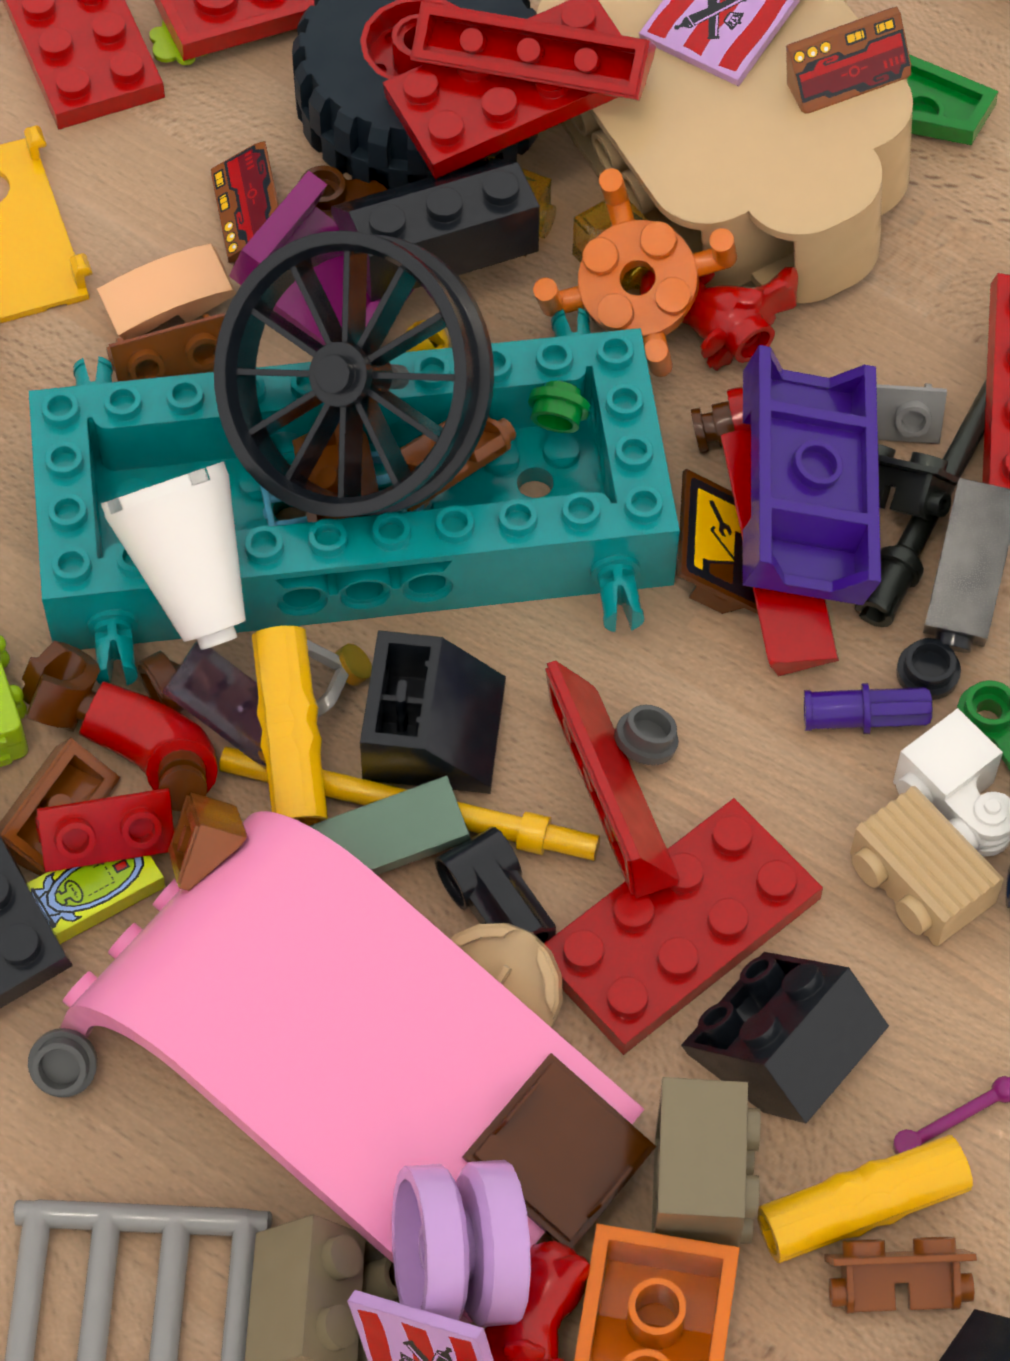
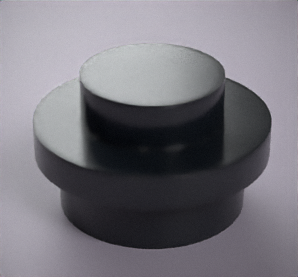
[896,638,961,700]

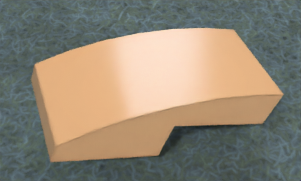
[97,244,236,340]

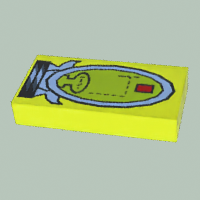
[28,855,166,944]

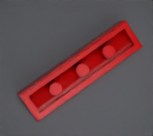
[410,1,656,101]
[721,430,839,676]
[545,660,679,898]

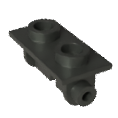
[878,444,959,521]

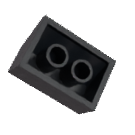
[331,158,540,302]

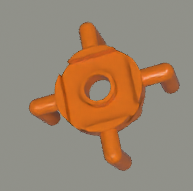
[533,168,737,377]

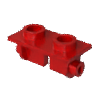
[35,788,174,872]

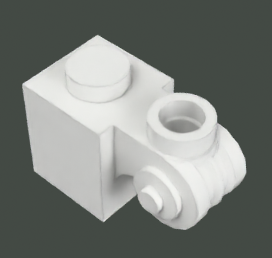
[893,708,1010,857]

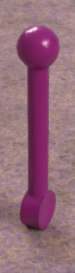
[893,1076,1010,1154]

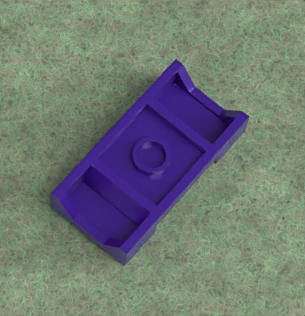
[743,345,881,605]

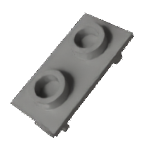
[877,383,947,444]

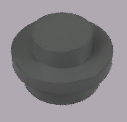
[614,705,679,765]
[28,1028,98,1097]

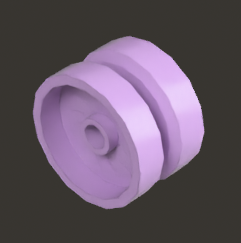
[392,1160,531,1327]

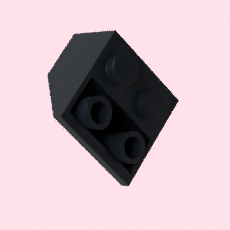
[360,630,506,794]
[681,952,889,1124]

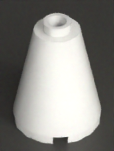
[101,461,246,650]

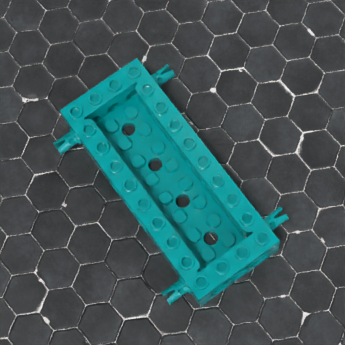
[29,308,680,686]

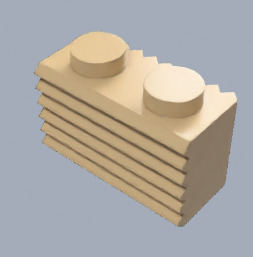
[850,786,1004,946]

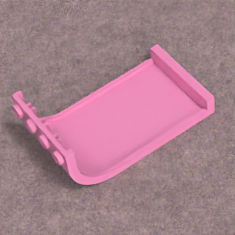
[60,811,644,1324]

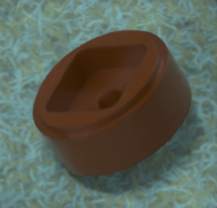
[138,651,190,712]

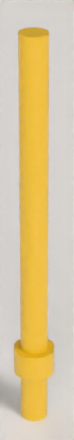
[219,746,600,861]

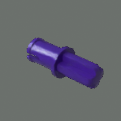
[804,683,933,734]

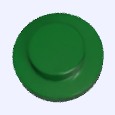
[528,381,591,433]

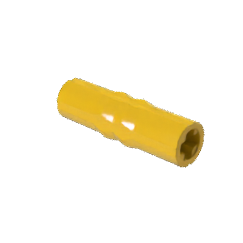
[252,626,328,826]
[757,1135,973,1263]

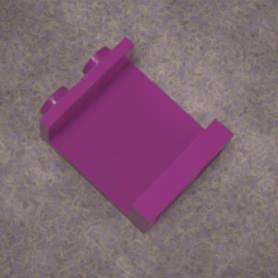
[229,170,414,346]

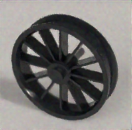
[214,230,494,517]

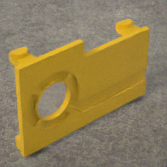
[0,125,93,323]

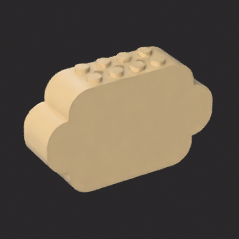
[537,0,913,303]

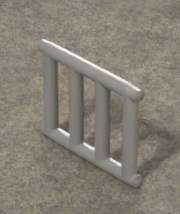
[5,1199,272,1361]

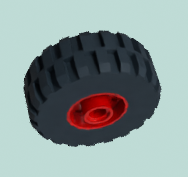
[292,0,538,189]

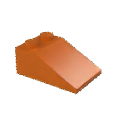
[574,1224,740,1361]

